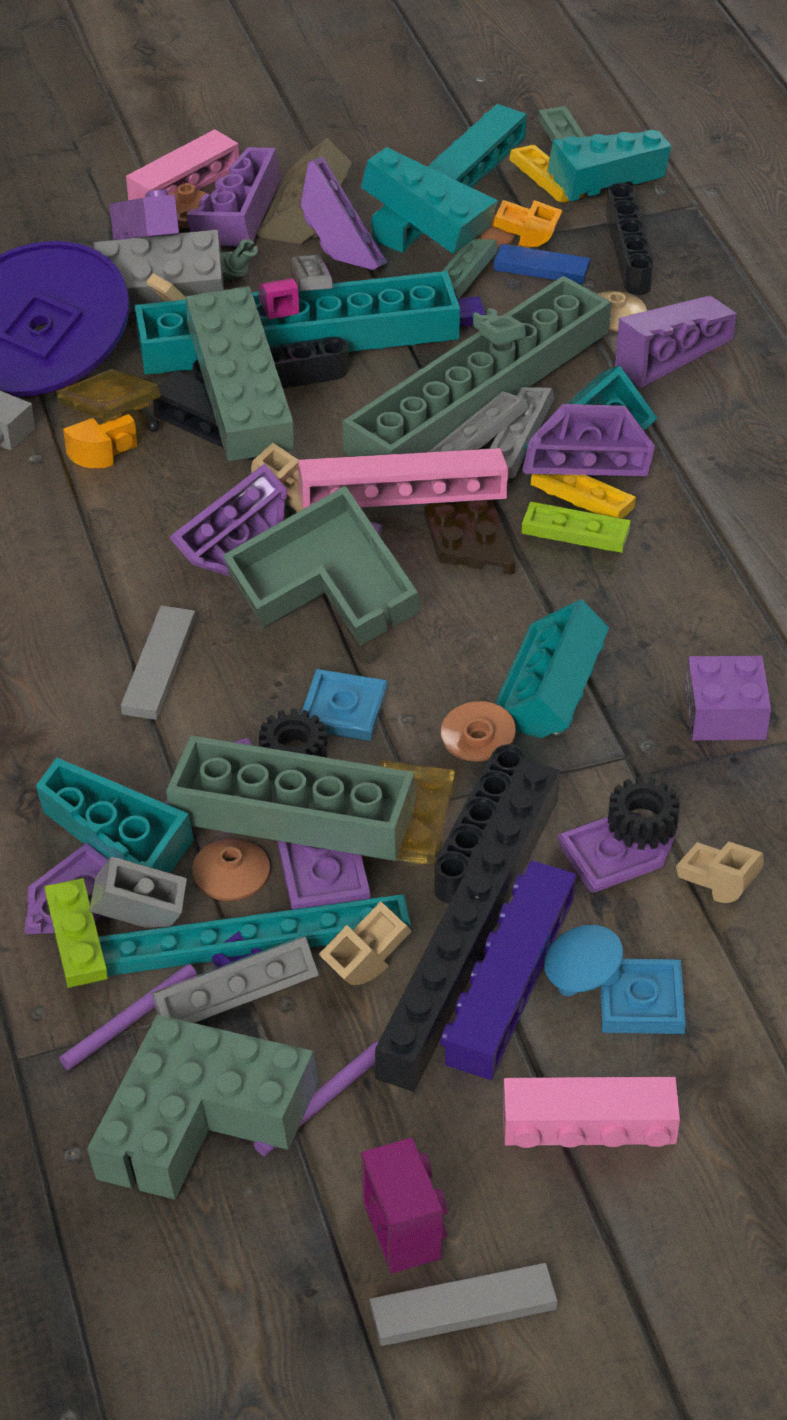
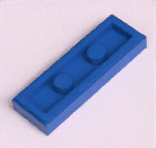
[494,244,590,285]

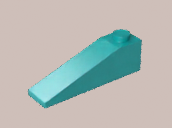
[525,366,658,449]

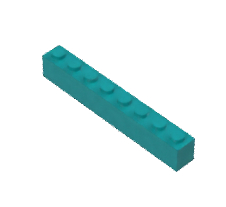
[371,104,527,253]

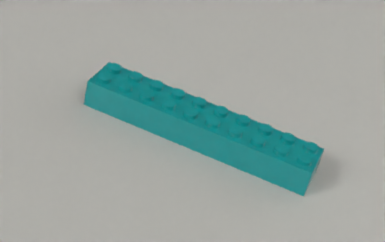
[135,271,460,375]

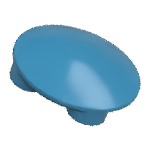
[544,925,623,996]

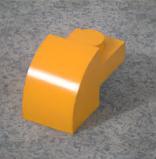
[493,200,562,247]
[63,414,137,468]

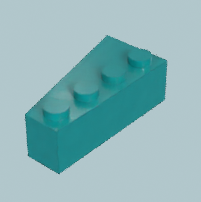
[547,130,671,202]
[361,147,498,254]
[36,758,194,874]

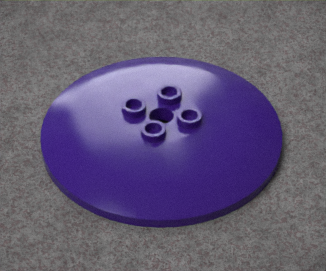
[0,241,130,397]

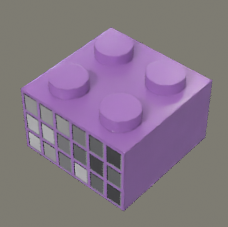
[685,656,771,741]

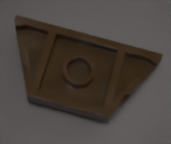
[424,500,515,574]

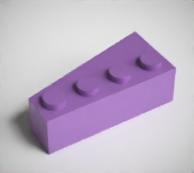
[186,147,281,247]
[109,189,179,240]
[615,295,737,388]

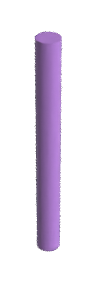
[59,964,197,1070]
[254,1041,378,1156]

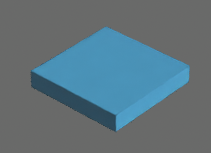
[300,669,388,741]
[600,959,686,1034]

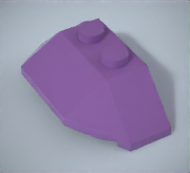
[301,157,387,270]
[522,404,655,476]
[169,463,287,577]

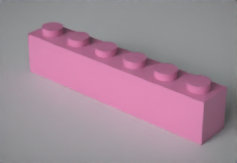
[298,448,508,509]

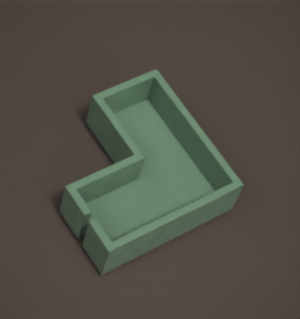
[223,486,421,646]
[87,1015,319,1200]

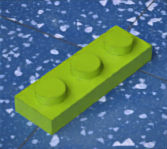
[522,501,631,553]
[44,878,108,988]

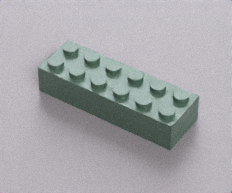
[186,286,294,461]
[166,735,416,861]

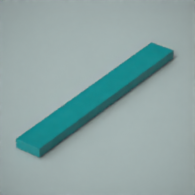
[99,894,411,976]

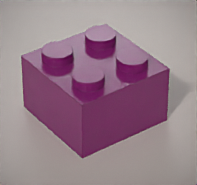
[361,1137,448,1274]

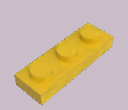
[509,145,584,203]
[530,474,636,519]

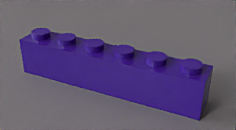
[440,860,576,1080]

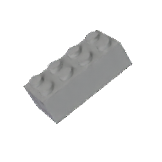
[94,230,224,312]

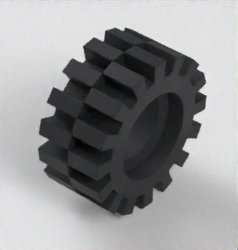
[259,709,327,758]
[608,777,680,850]

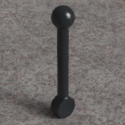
[126,390,160,432]

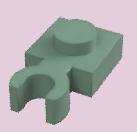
[473,308,525,346]

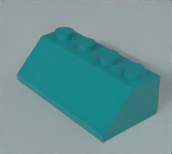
[495,599,609,738]

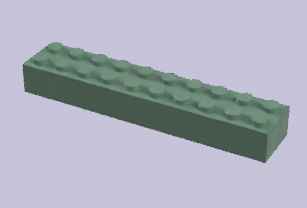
[343,276,611,457]

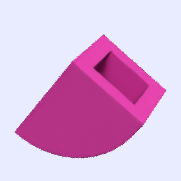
[258,278,299,319]

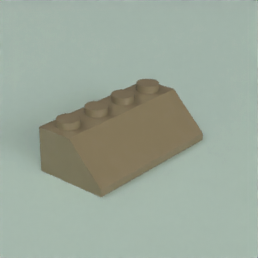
[256,138,352,244]

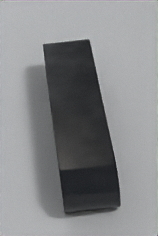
[606,183,654,295]
[193,337,348,388]
[434,744,526,904]

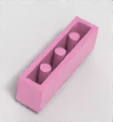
[126,129,239,200]
[503,1077,680,1148]

